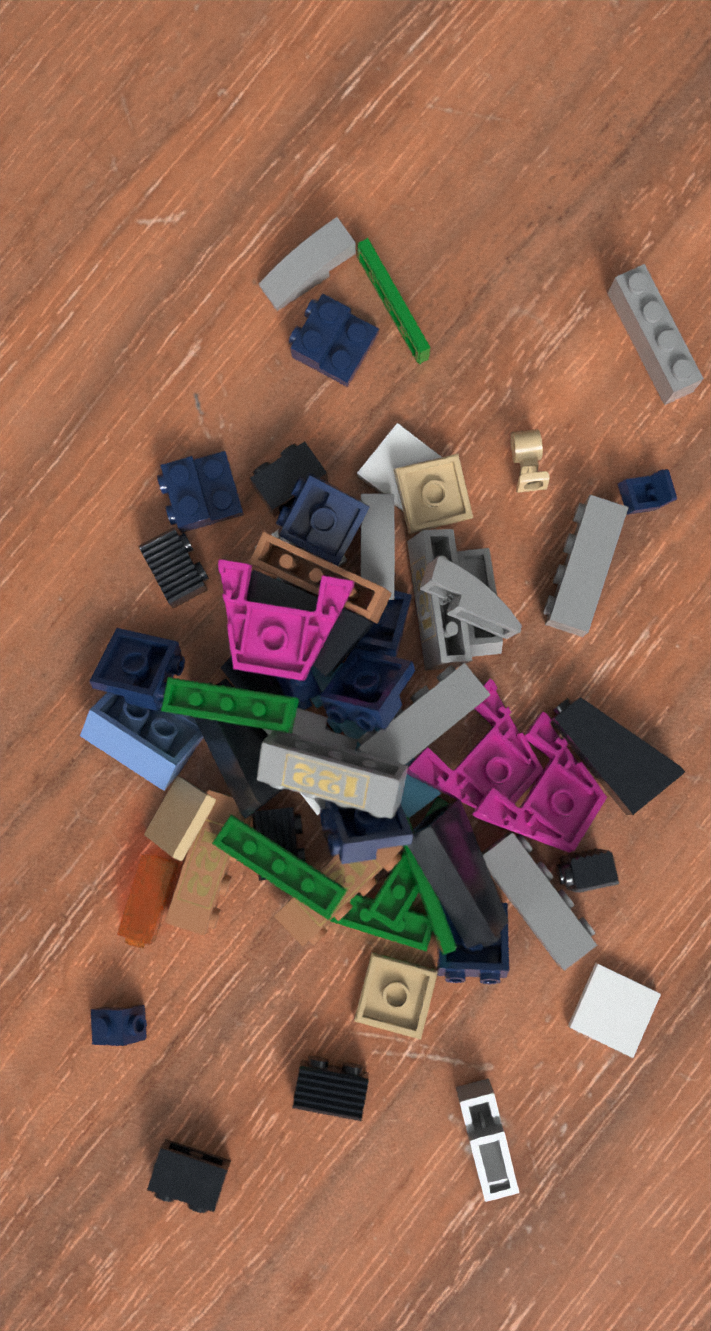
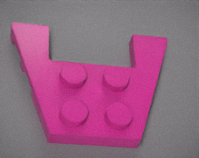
[218,559,355,681]
[407,678,544,809]
[472,711,607,852]

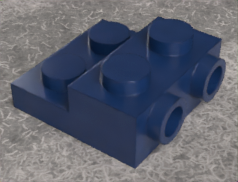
[288,293,379,387]
[157,451,244,533]
[275,472,370,566]
[343,590,412,658]
[90,628,185,711]
[320,648,416,732]
[320,800,413,864]
[437,900,509,984]

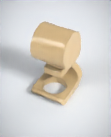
[511,429,550,493]

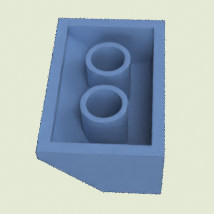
[80,692,203,791]

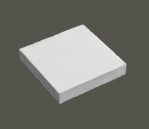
[357,423,442,511]
[568,963,661,1058]

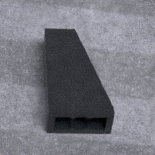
[247,570,374,677]
[194,678,285,819]
[551,697,685,815]
[408,799,509,948]

